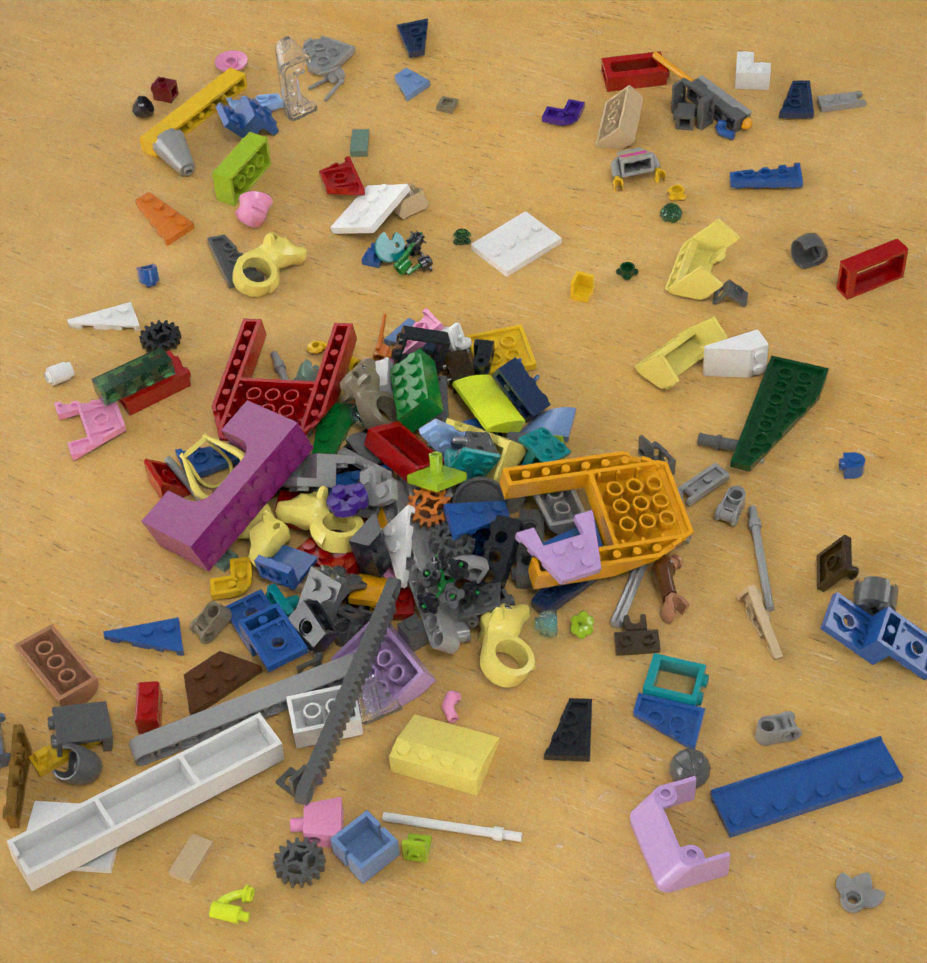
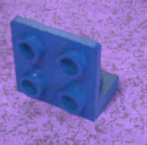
[254,545,317,590]

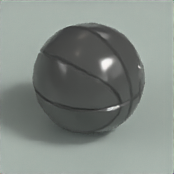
[669,749,711,789]

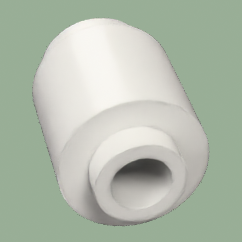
[44,362,75,386]

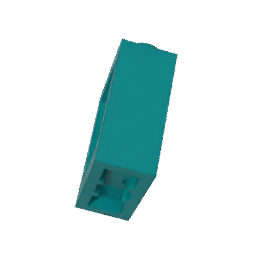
[643,653,709,706]

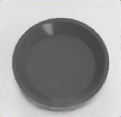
[452,477,509,532]

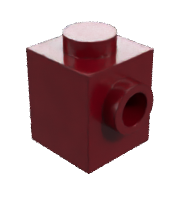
[151,76,179,104]

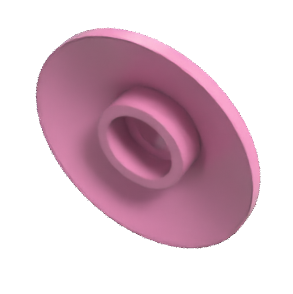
[215,50,248,72]

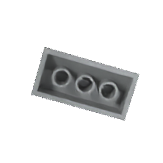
[533,489,585,535]

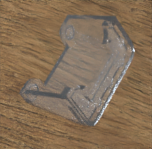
[275,36,317,121]

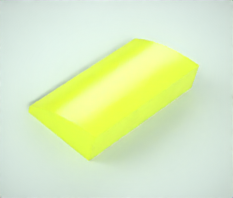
[452,375,525,433]

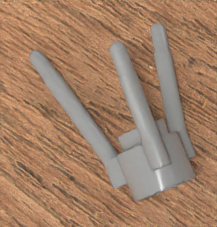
[308,66,345,102]

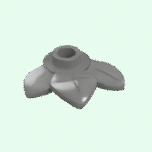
[836,872,885,913]

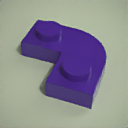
[542,99,585,125]

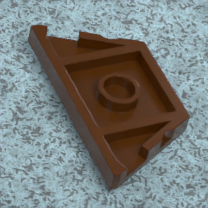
[184,651,263,716]

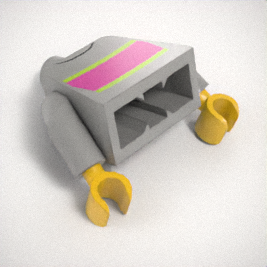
[611,147,666,192]

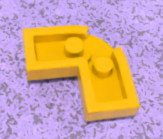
[210,556,253,600]

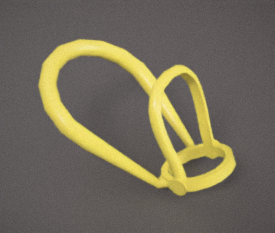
[179,433,245,500]

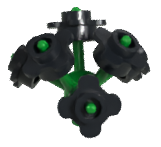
[417,554,480,614]

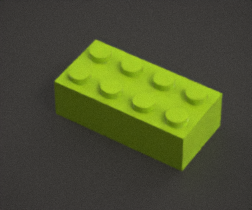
[212,132,271,206]

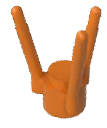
[373,314,396,361]

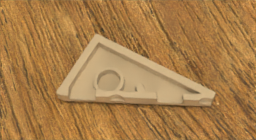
[736,584,783,660]

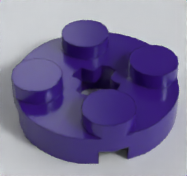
[326,483,369,518]

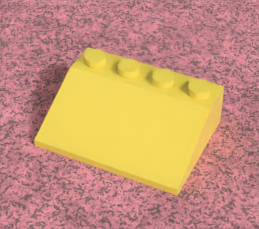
[389,714,500,796]

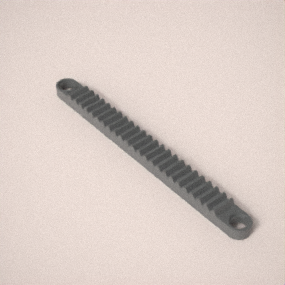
[295,577,401,806]

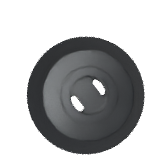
[132,96,154,118]

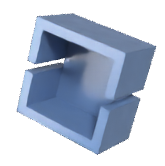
[330,810,400,884]

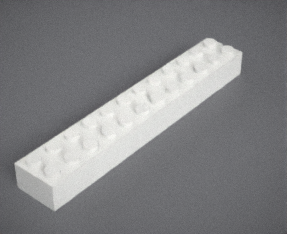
[7,713,284,891]

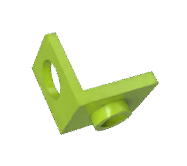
[402,833,432,863]

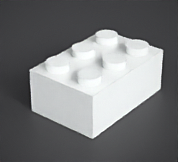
[286,685,363,749]

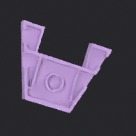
[515,510,601,585]

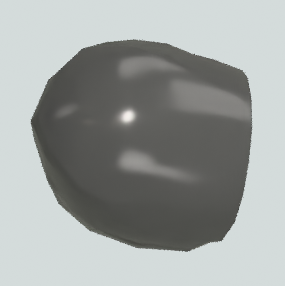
[791,233,828,269]
[52,743,103,785]

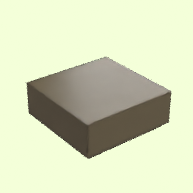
[436,96,458,114]

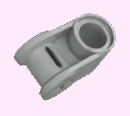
[715,486,746,527]
[755,711,802,746]

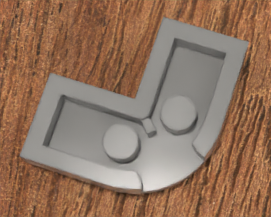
[360,466,398,507]

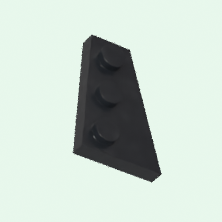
[544,698,592,761]

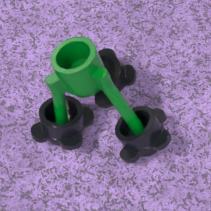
[393,230,433,276]

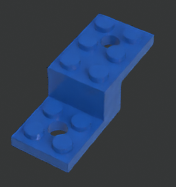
[225,589,309,672]
[820,592,927,680]

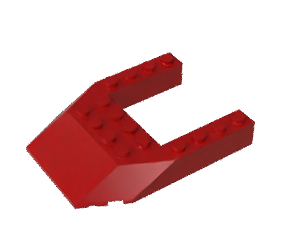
[211,318,357,441]

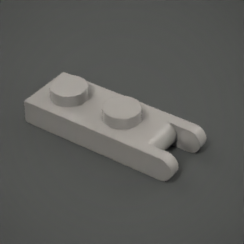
[817,91,867,112]
[678,462,730,506]

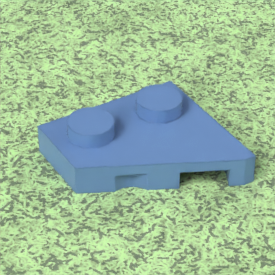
[394,68,430,101]

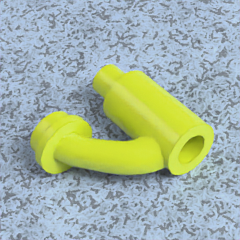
[209,884,255,924]

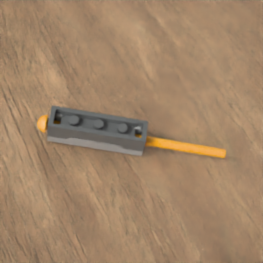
[652,52,753,132]

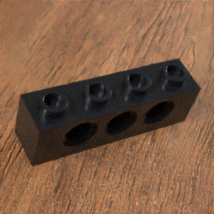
[471,514,525,600]

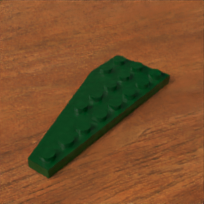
[730,355,829,472]

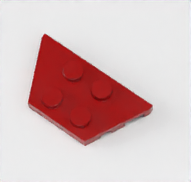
[319,156,365,195]

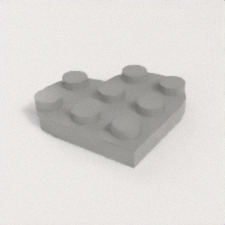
[303,36,356,77]

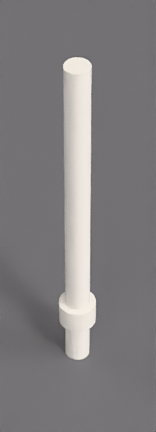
[382,812,523,842]

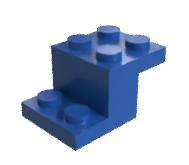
[216,96,279,138]

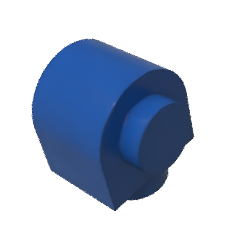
[136,263,160,287]
[839,452,865,479]

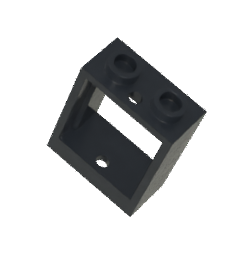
[391,325,451,374]

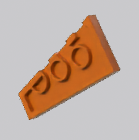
[135,192,195,246]

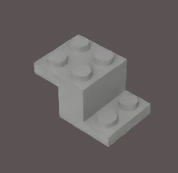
[282,453,356,493]

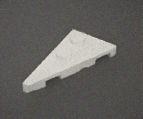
[67,302,141,331]
[383,505,415,588]

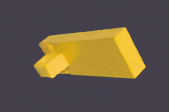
[29,741,101,777]

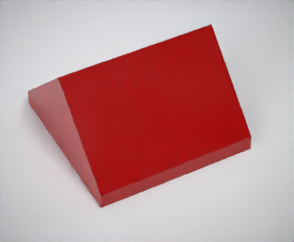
[144,458,191,499]

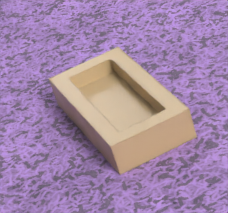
[168,833,214,885]

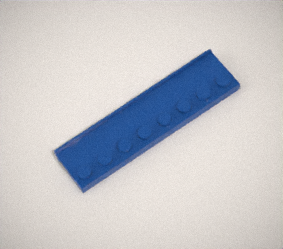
[710,736,903,838]

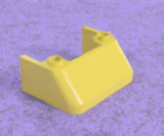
[665,219,740,300]
[634,316,728,390]

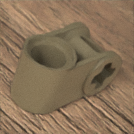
[189,601,232,644]

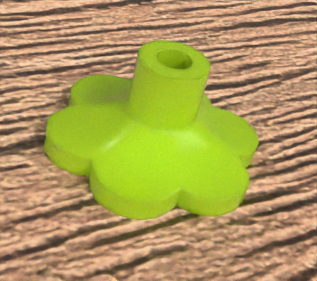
[570,611,594,639]

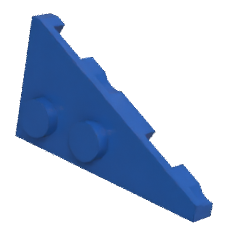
[103,617,184,656]

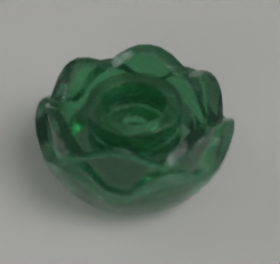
[660,203,683,223]

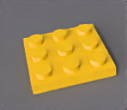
[466,324,537,378]

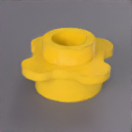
[667,184,686,201]

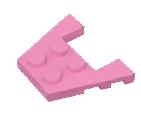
[54,399,126,460]

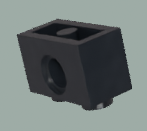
[288,600,340,651]

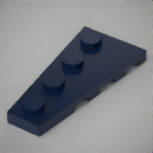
[531,579,599,618]

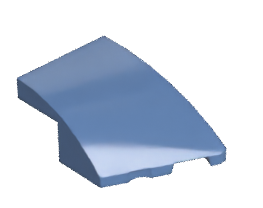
[520,407,576,442]

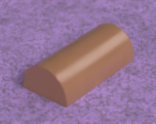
[14,624,99,706]

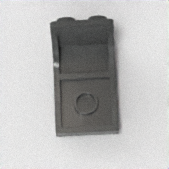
[292,565,367,625]

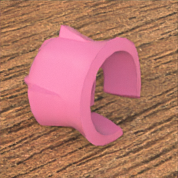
[235,191,273,228]

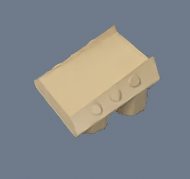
[393,183,429,221]

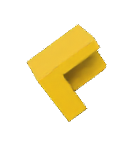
[570,271,594,303]

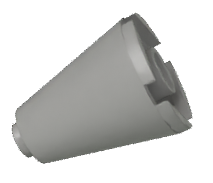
[153,128,195,176]

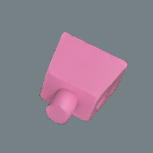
[290,797,344,848]

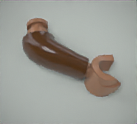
[652,554,690,624]

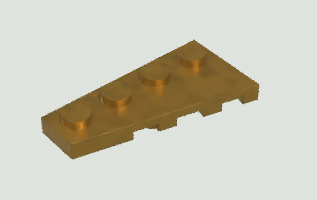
[3,724,32,829]

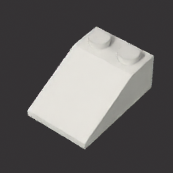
[703,329,769,378]

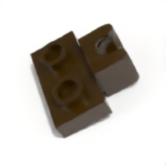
[614,614,661,656]

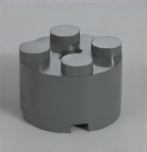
[852,576,899,616]

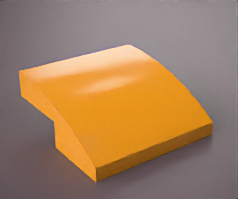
[348,574,388,607]

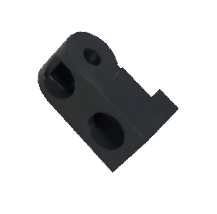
[472,339,495,375]

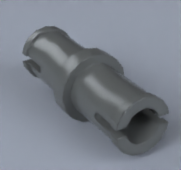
[697,433,739,451]

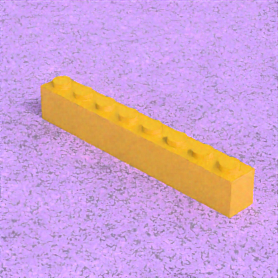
[139,67,247,158]

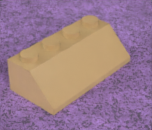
[595,85,644,150]

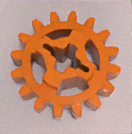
[406,487,451,530]

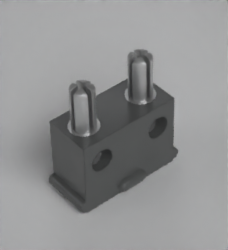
[452,431,498,455]

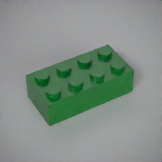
[390,348,444,433]

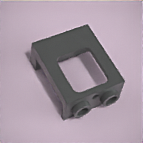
[671,78,715,131]

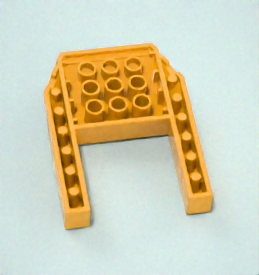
[499,451,694,589]

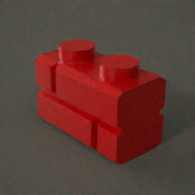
[135,681,163,735]

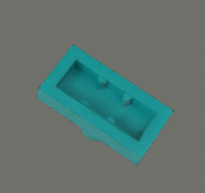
[266,583,300,622]

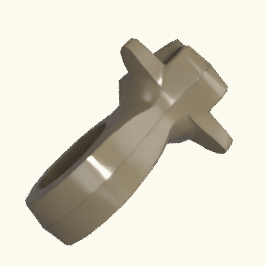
[340,357,401,430]

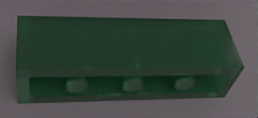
[91,347,175,407]

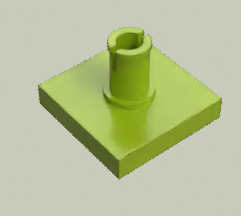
[407,452,467,492]

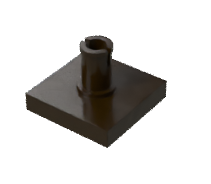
[817,534,859,592]

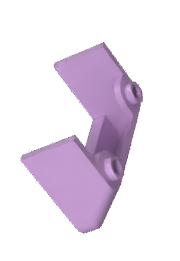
[630,776,730,893]

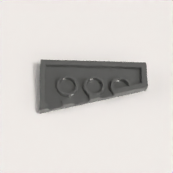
[207,234,264,289]

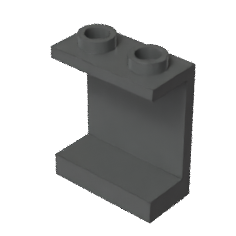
[47,701,113,757]

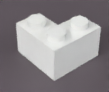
[735,51,771,90]

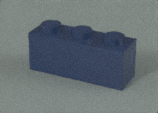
[491,357,551,423]

